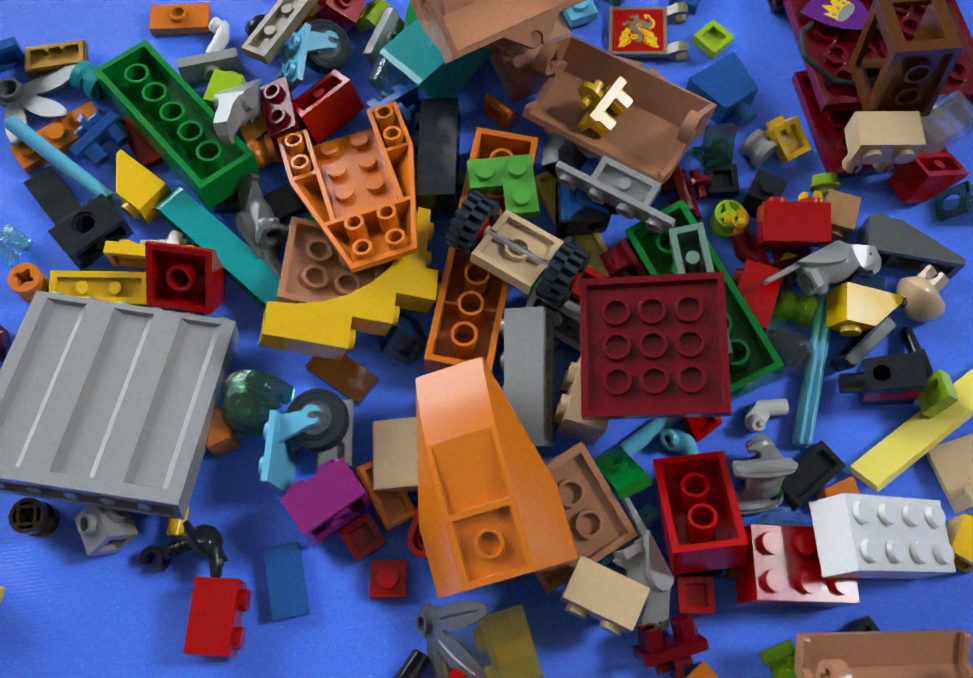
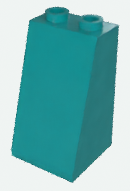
[379,18,493,99]

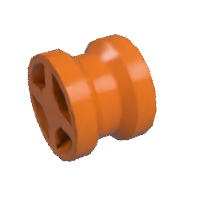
[248,133,283,170]
[7,262,49,302]

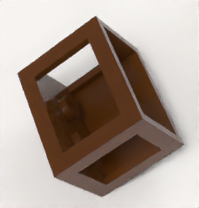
[849,0,964,117]

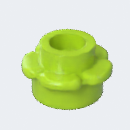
[809,173,841,196]

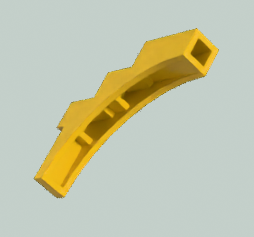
[258,207,441,361]

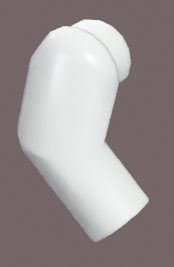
[205,17,230,53]
[744,398,789,433]

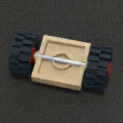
[445,191,591,309]

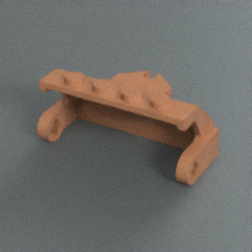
[410,0,586,64]
[522,33,717,185]
[794,629,973,678]

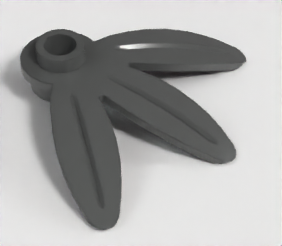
[0,65,75,146]
[416,601,488,678]

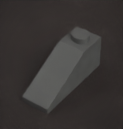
[858,214,966,278]

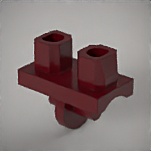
[660,163,712,221]
[599,237,649,278]
[632,614,709,678]

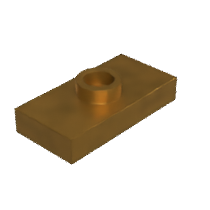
[24,39,89,78]

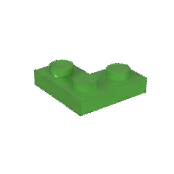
[467,154,540,219]

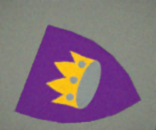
[800,0,869,30]

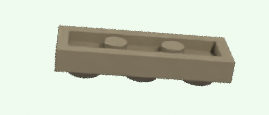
[241,0,318,65]

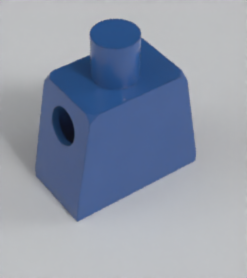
[686,52,758,127]

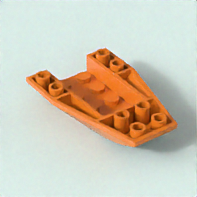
[277,101,418,273]
[415,356,579,598]

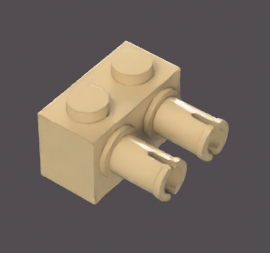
[842,111,926,173]
[559,555,650,636]

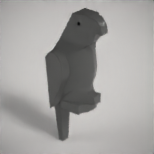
[236,173,289,279]

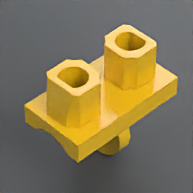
[576,76,633,137]

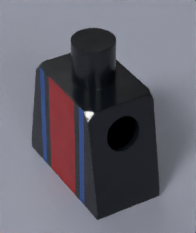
[838,352,928,405]

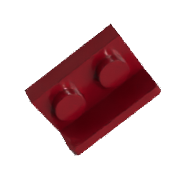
[259,76,299,146]

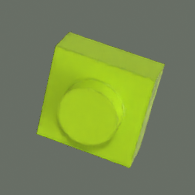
[354,0,390,32]
[691,19,735,60]
[917,369,959,418]

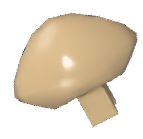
[896,264,949,322]

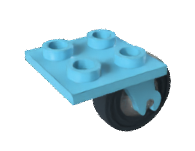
[276,19,351,92]
[258,388,350,495]

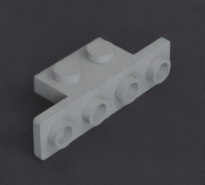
[555,155,676,235]

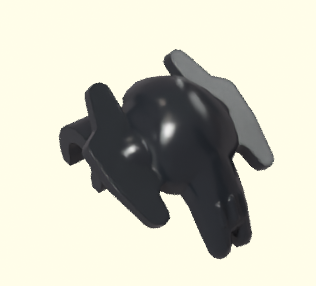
[139,520,228,578]

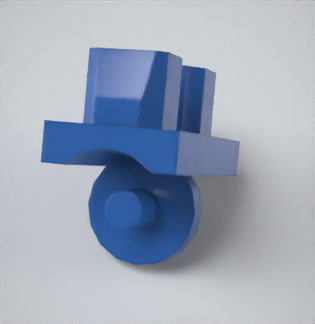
[365,82,421,129]
[69,110,132,167]

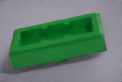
[593,447,652,500]

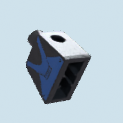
[555,173,620,237]

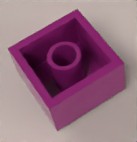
[280,457,372,548]

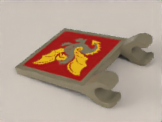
[608,2,689,62]

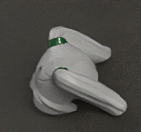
[732,434,798,515]

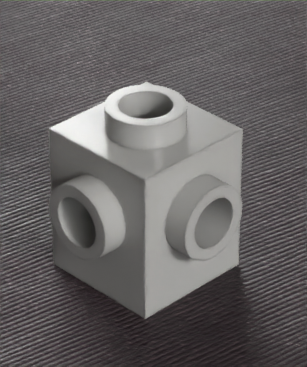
[74,505,139,556]

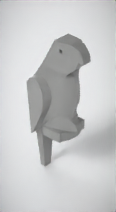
[213,79,264,144]
[763,240,881,296]
[612,497,674,632]

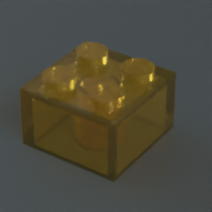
[472,604,544,678]

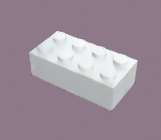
[809,493,956,579]

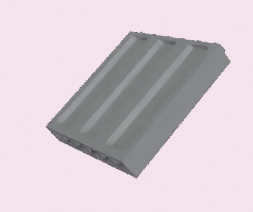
[0,291,240,520]

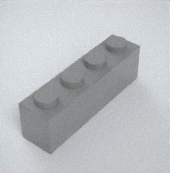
[500,306,554,447]

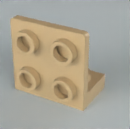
[926,433,973,514]

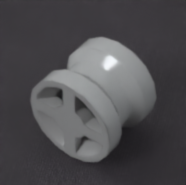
[738,129,778,168]

